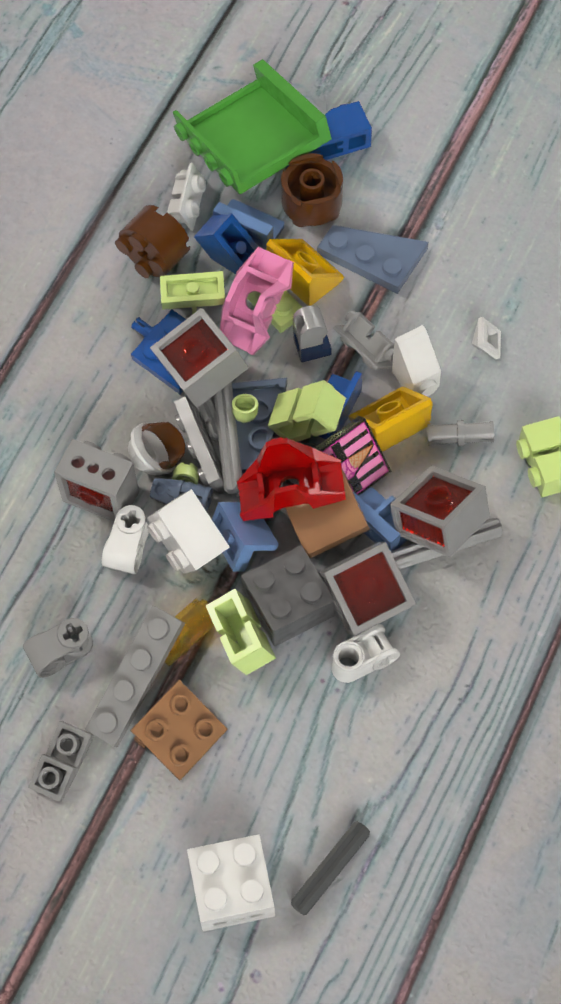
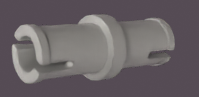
[427,420,494,447]

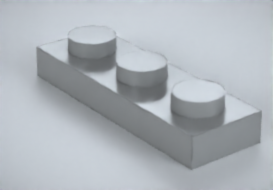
[174,396,225,494]

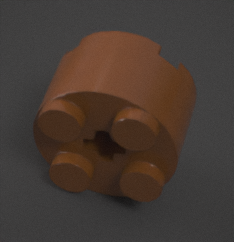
[281,153,343,227]
[115,205,190,278]

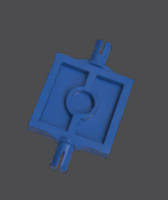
[131,309,186,395]

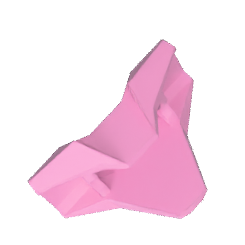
[220,246,294,355]

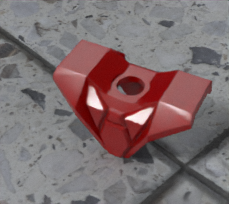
[237,437,346,521]

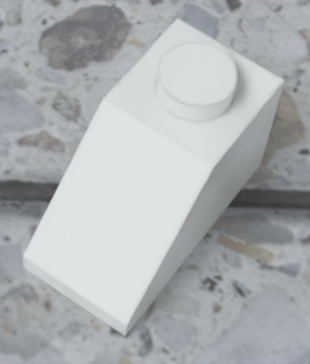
[392,325,441,396]

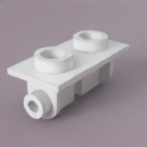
[166,163,206,231]

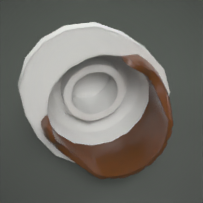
[128,422,186,475]

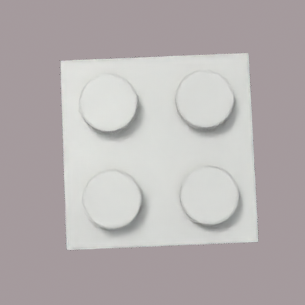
[147,489,230,574]
[187,834,275,932]

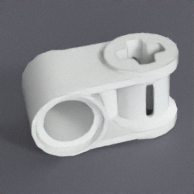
[101,505,149,574]
[331,624,400,683]

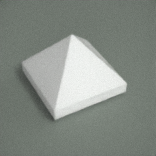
[472,317,501,359]

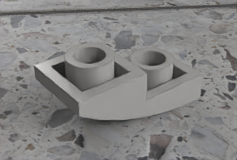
[28,721,94,802]

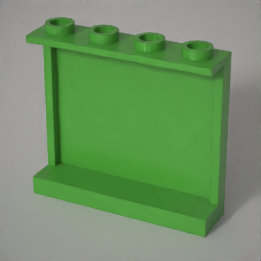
[173,59,332,195]

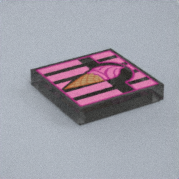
[315,416,392,496]

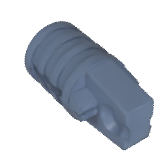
[150,478,213,513]

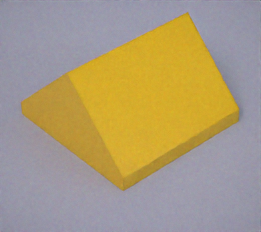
[266,239,345,306]
[348,386,433,456]

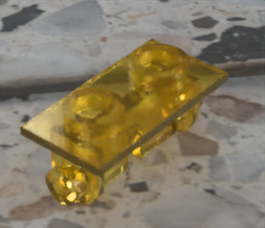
[164,598,214,667]

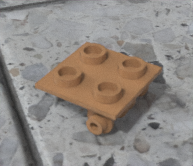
[130,679,228,781]

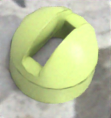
[232,394,258,423]
[172,462,199,484]

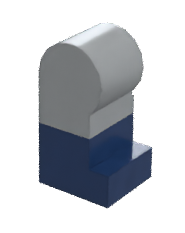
[293,305,332,363]

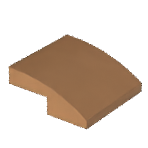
[285,469,370,558]

